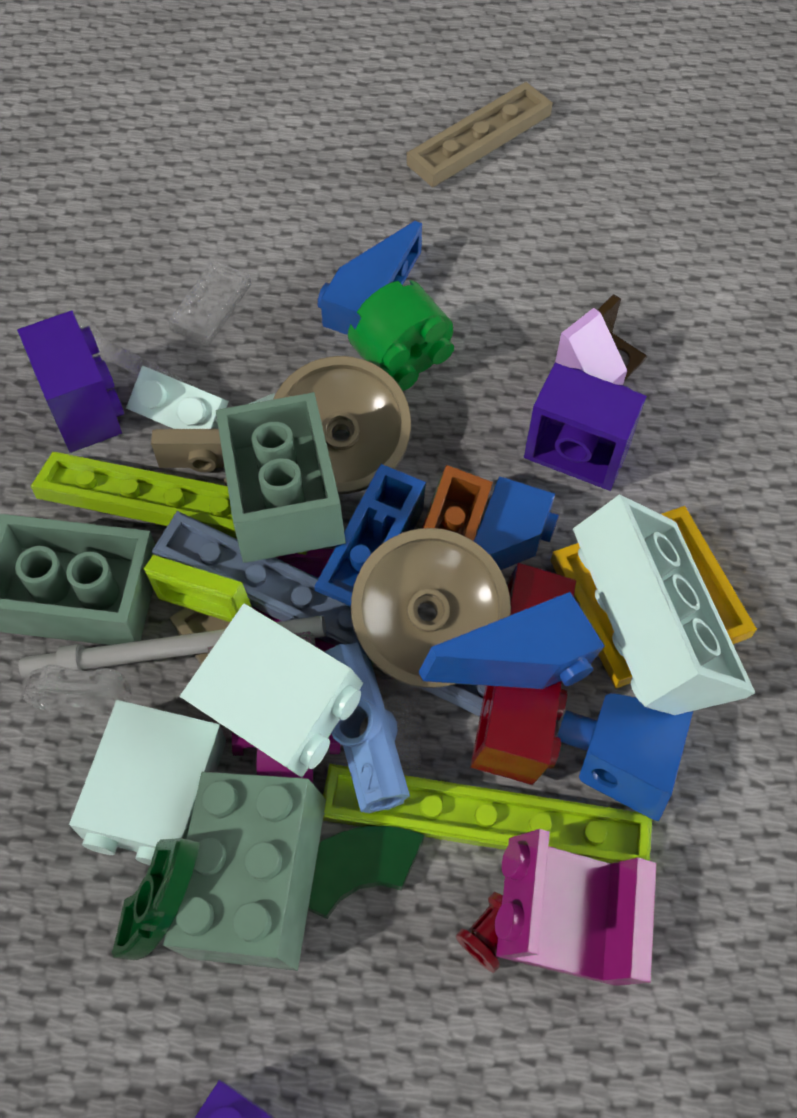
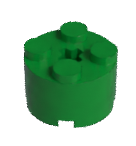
[348,280,454,391]

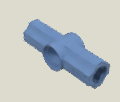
[325,642,410,813]

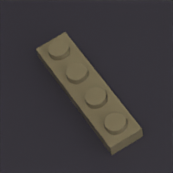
[407,82,553,188]

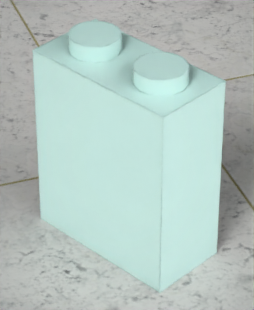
[180,603,363,777]
[69,700,226,865]

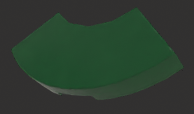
[308,826,425,919]
[112,838,201,960]

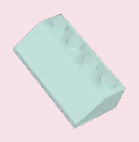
[573,494,755,715]

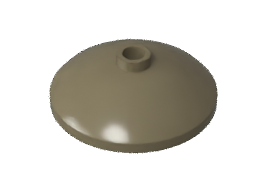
[273,356,411,494]
[351,528,511,688]

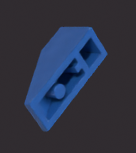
[317,221,422,335]
[314,464,426,606]
[419,592,605,689]

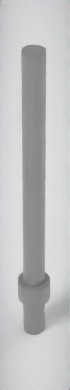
[19,615,326,678]

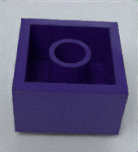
[17,310,125,453]
[524,362,647,491]

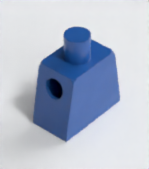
[557,693,693,822]

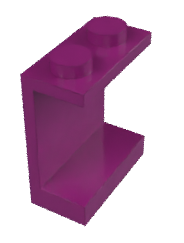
[495,829,656,986]

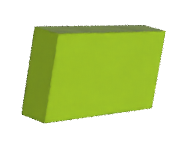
[144,555,252,622]

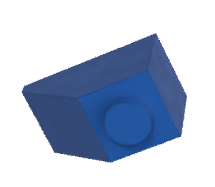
[474,476,559,570]

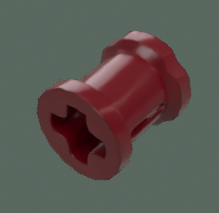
[455,892,503,973]

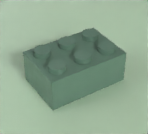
[216,392,346,563]
[0,514,155,645]
[163,772,326,971]

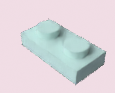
[126,365,229,429]

